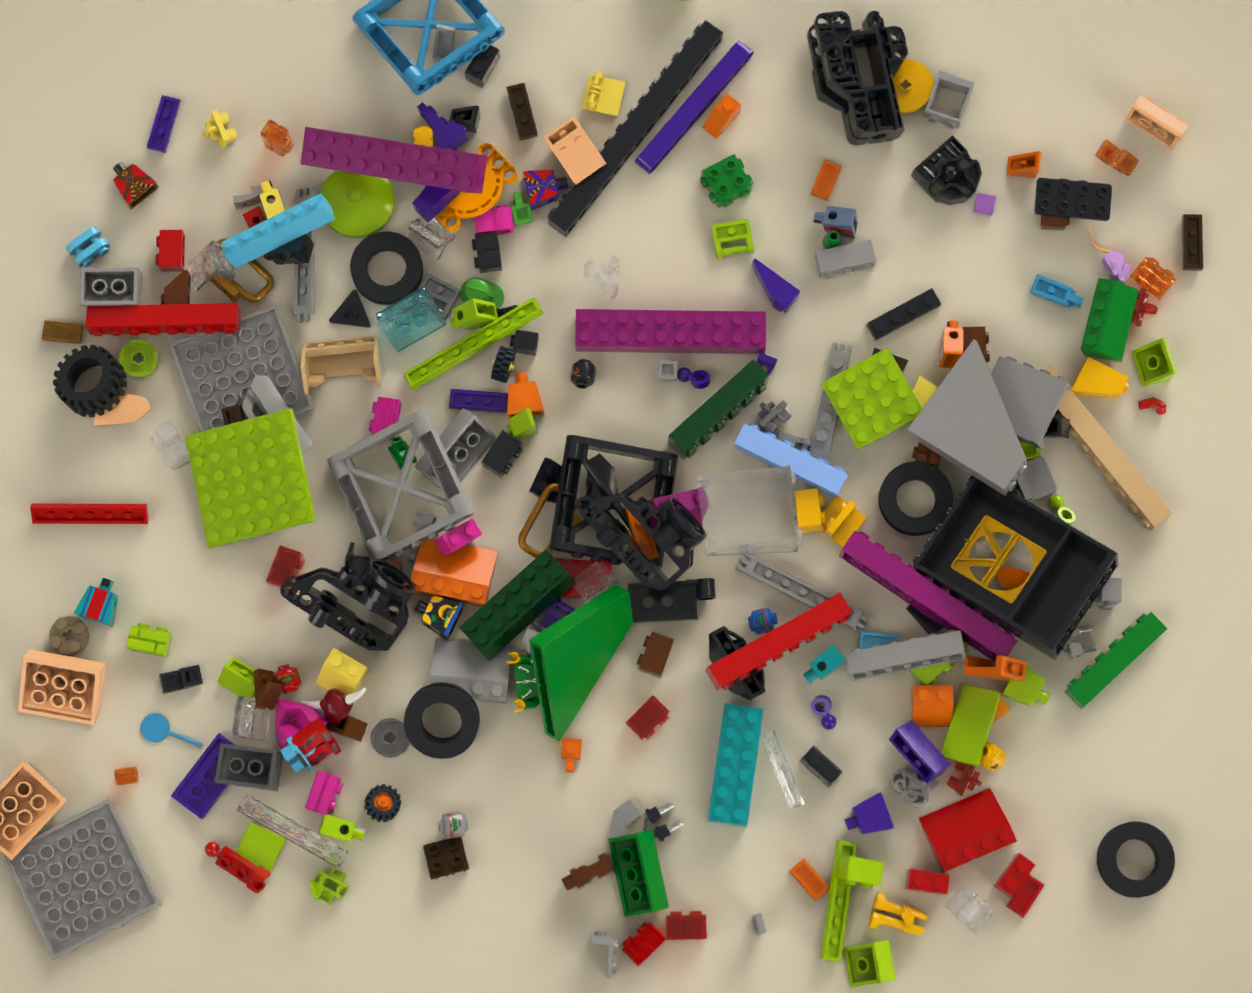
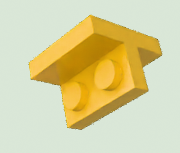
[821,496,867,548]

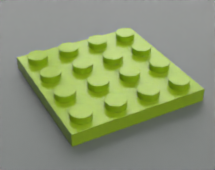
[821,347,922,451]

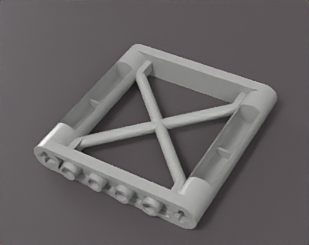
[327,409,474,561]

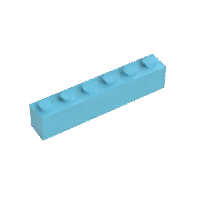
[221,193,335,269]

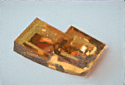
[1095,140,1139,176]

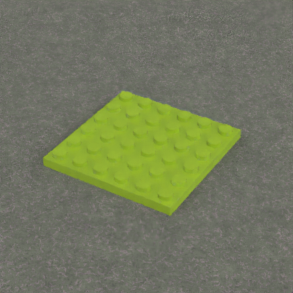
[185,408,316,548]

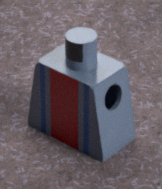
[813,206,858,238]

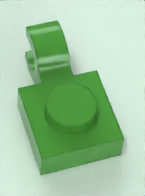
[511,191,533,226]

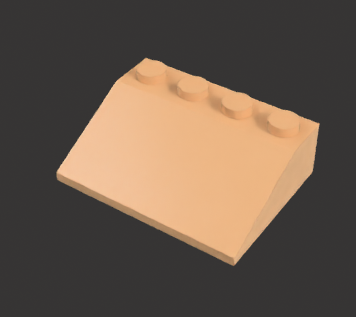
[18,649,106,725]
[0,761,67,861]

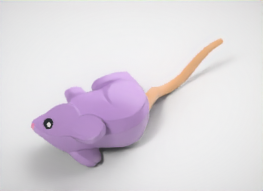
[1088,225,1132,284]

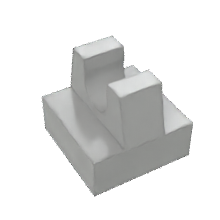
[658,360,678,381]

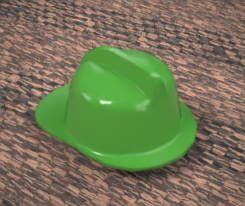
[460,278,504,309]

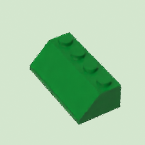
[1081,278,1139,362]
[608,830,669,917]

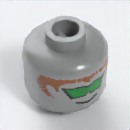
[438,811,468,839]

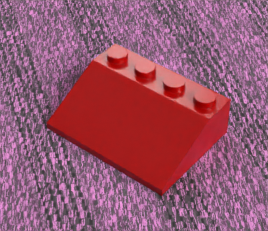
[918,788,1017,873]

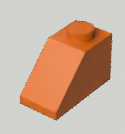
[702,94,741,139]

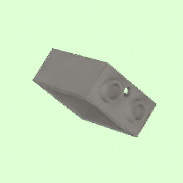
[923,71,975,129]

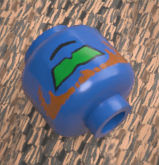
[748,608,778,635]

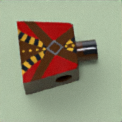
[113,162,159,210]

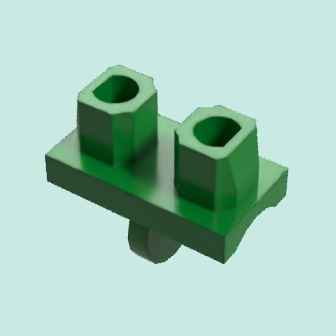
[388,436,417,469]

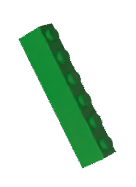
[1065,612,1167,709]

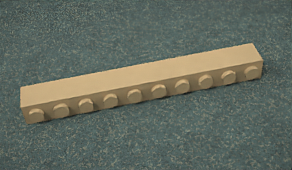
[1044,365,1173,530]

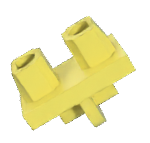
[203,110,237,149]

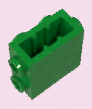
[700,154,753,208]

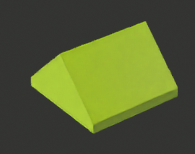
[1131,338,1176,387]

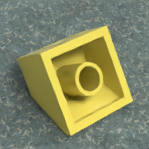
[315,648,369,695]

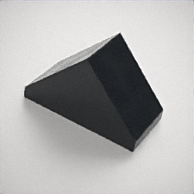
[449,105,481,133]

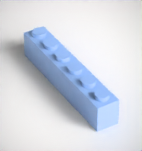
[734,423,848,498]

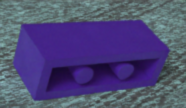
[889,720,950,783]

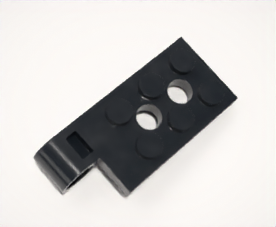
[628,578,716,623]

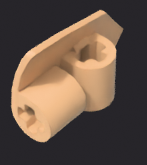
[94,393,151,426]

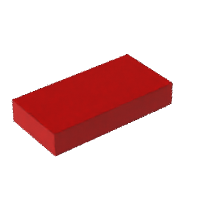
[1006,875,1044,918]

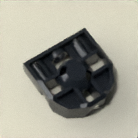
[911,135,982,205]

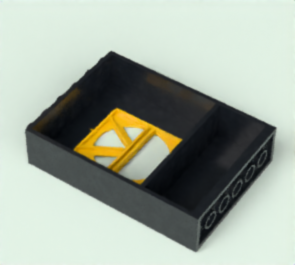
[913,476,1119,660]

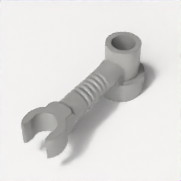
[408,513,436,562]

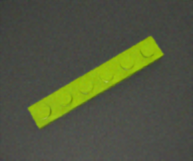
[820,840,857,962]

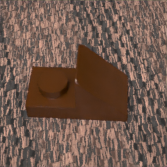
[253,668,284,710]

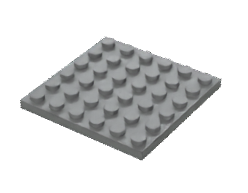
[169,305,315,432]
[2,798,162,960]

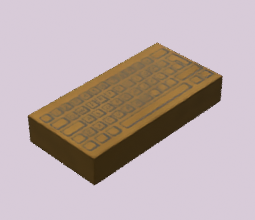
[41,320,83,344]

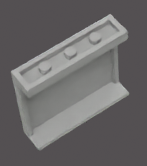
[991,356,1072,449]

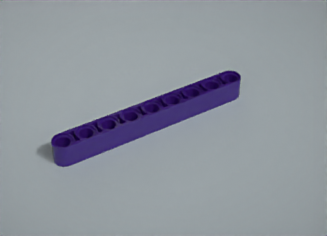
[635,40,754,174]

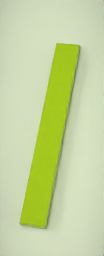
[403,297,544,390]

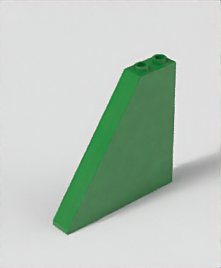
[529,584,633,741]

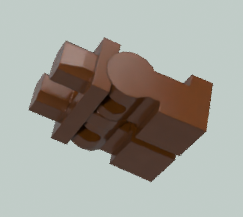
[561,853,615,890]

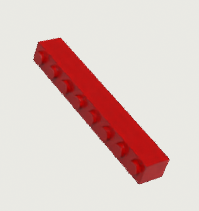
[85,303,241,337]
[705,593,852,690]

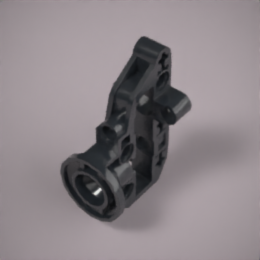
[576,494,707,590]
[280,559,416,651]

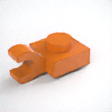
[561,738,582,773]

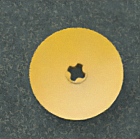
[893,59,934,113]

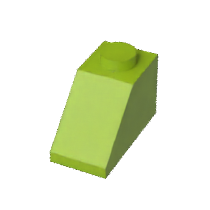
[506,408,537,440]

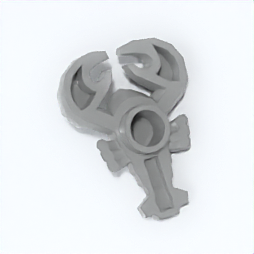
[891,766,946,808]

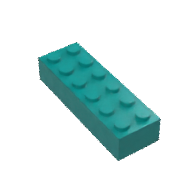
[707,703,764,827]

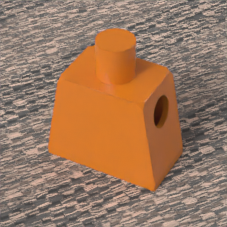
[507,372,544,419]

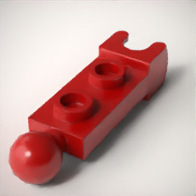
[204,841,271,893]

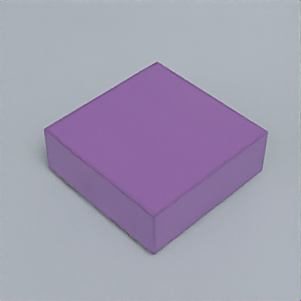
[974,193,996,216]

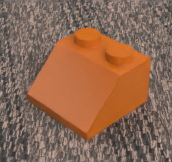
[911,685,953,727]

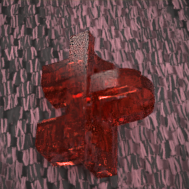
[1132,288,1158,327]

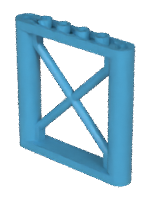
[352,0,505,95]

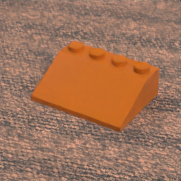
[411,538,498,607]

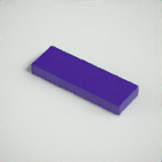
[147,95,181,153]
[449,389,508,413]

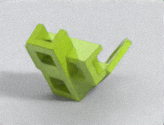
[309,867,349,905]

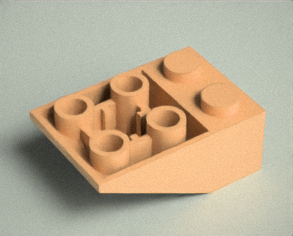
[543,116,606,185]

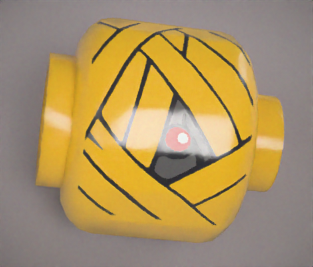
[980,742,1006,771]

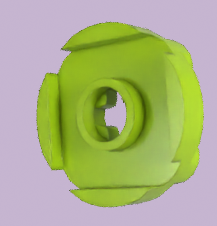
[119,339,158,378]

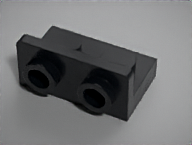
[529,457,562,504]

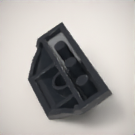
[709,626,766,701]

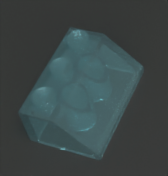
[376,286,447,352]

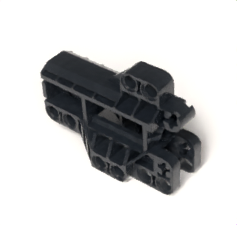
[807,11,908,145]

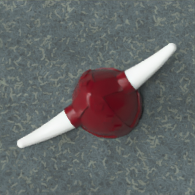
[300,688,366,724]

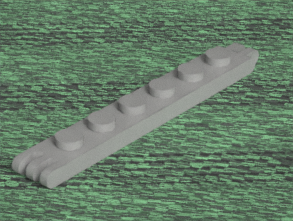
[294,187,317,323]
[810,342,852,461]
[735,551,869,630]

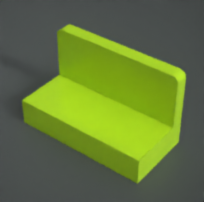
[217,657,255,702]

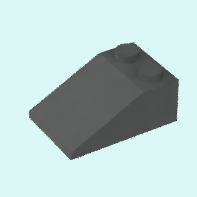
[214,744,283,791]

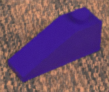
[752,258,800,313]

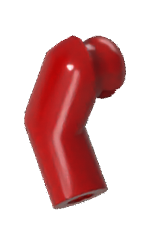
[1138,397,1167,415]

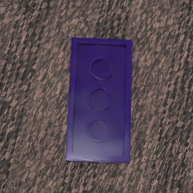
[171,733,235,820]

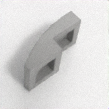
[233,186,263,209]

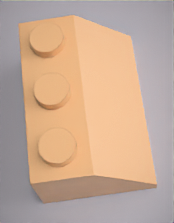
[1125,96,1188,149]

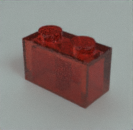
[266,545,305,589]
[625,695,670,741]
[666,911,707,940]

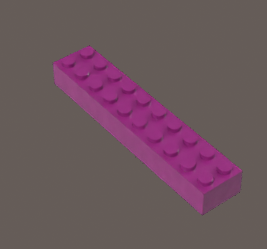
[300,127,488,194]
[575,309,766,354]
[839,531,1018,663]

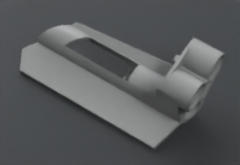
[242,375,313,455]

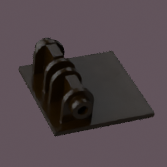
[423,837,469,880]

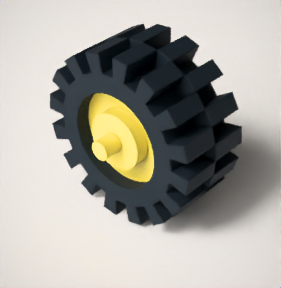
[491,346,516,383]

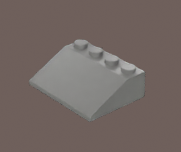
[429,639,513,704]

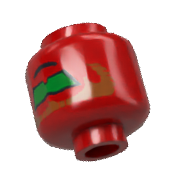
[273,664,301,694]

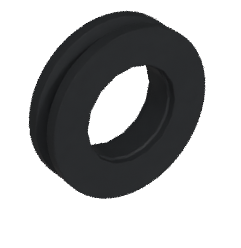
[350,231,423,305]
[878,461,953,536]
[404,682,480,759]
[1097,821,1175,898]

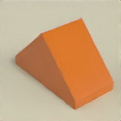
[1007,151,1041,178]

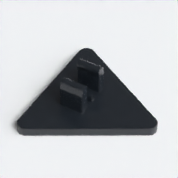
[329,290,371,328]

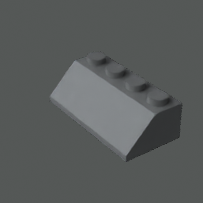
[414,408,497,490]

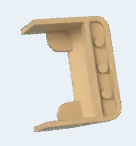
[301,336,382,395]

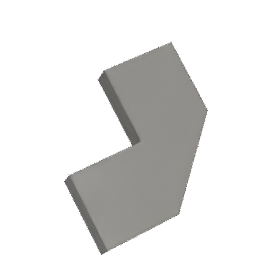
[610,799,641,838]

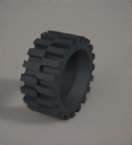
[53,345,127,418]

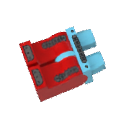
[280,718,342,772]

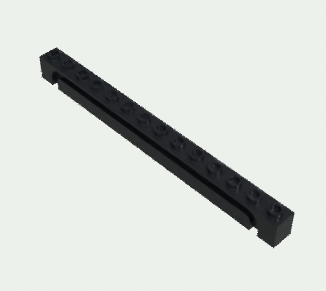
[547,20,723,237]

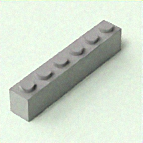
[845,630,967,681]

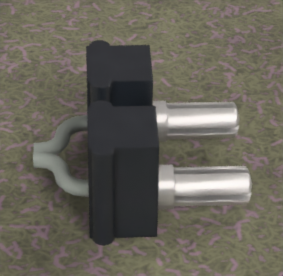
[643,802,683,842]

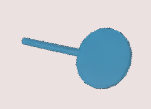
[140,713,203,747]

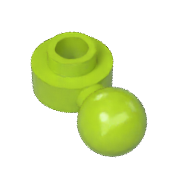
[1049,495,1076,525]

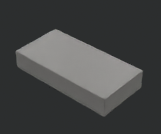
[433,24,456,60]
[752,913,766,935]

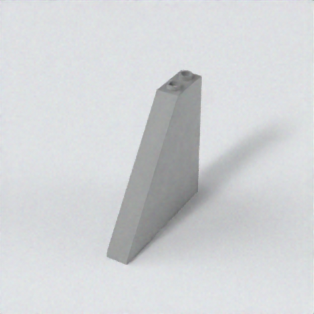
[908,339,1028,495]

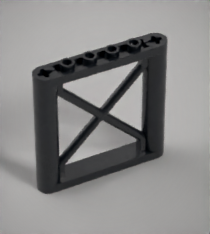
[549,435,678,569]

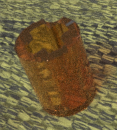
[114,766,139,786]

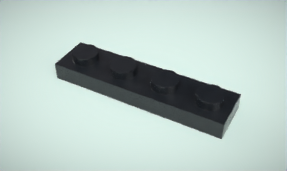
[866,288,941,341]

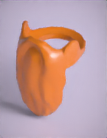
[997,567,1031,590]

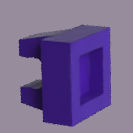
[756,352,778,375]

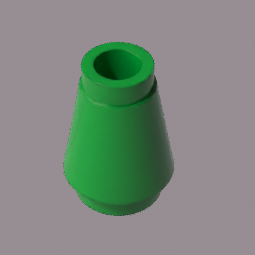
[823,230,841,249]

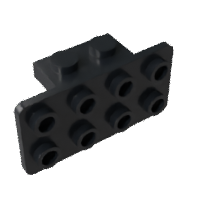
[1034,178,1112,221]

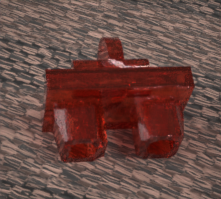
[947,762,982,796]

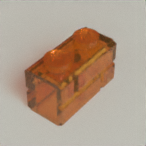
[260,119,293,157]
[1130,256,1176,300]

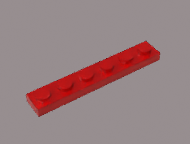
[30,503,149,524]

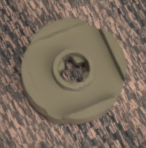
[49,616,89,656]

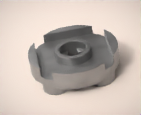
[370,718,410,758]

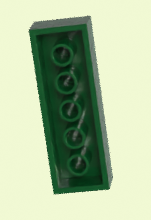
[668,360,769,460]
[459,550,576,661]

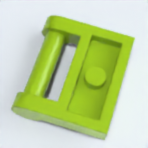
[711,219,754,259]

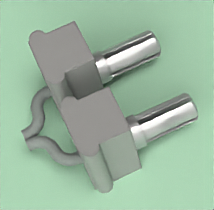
[1062,626,1096,660]

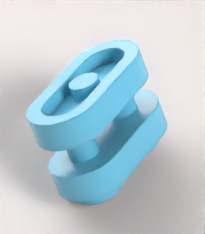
[66,226,110,267]

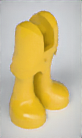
[868,892,928,935]

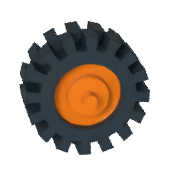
[364,784,401,822]

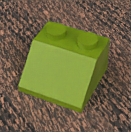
[844,940,896,987]

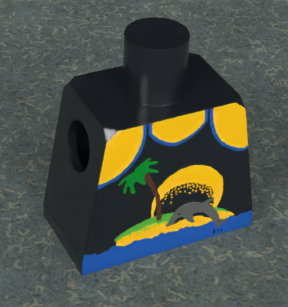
[414,596,464,641]

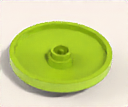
[320,170,395,238]

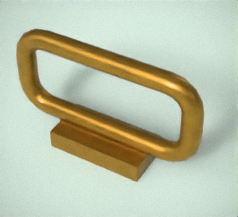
[204,238,274,303]
[518,483,582,558]

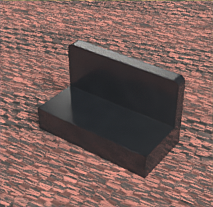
[345,542,369,573]

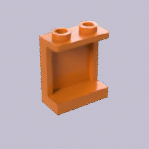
[963,655,1027,681]

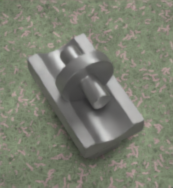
[758,400,792,434]

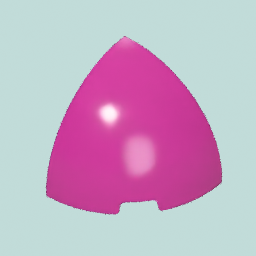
[275,700,327,750]

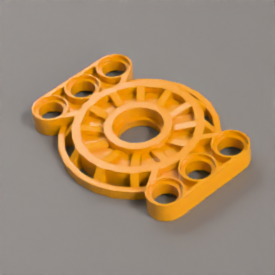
[434,143,518,232]

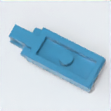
[1030,275,1084,308]

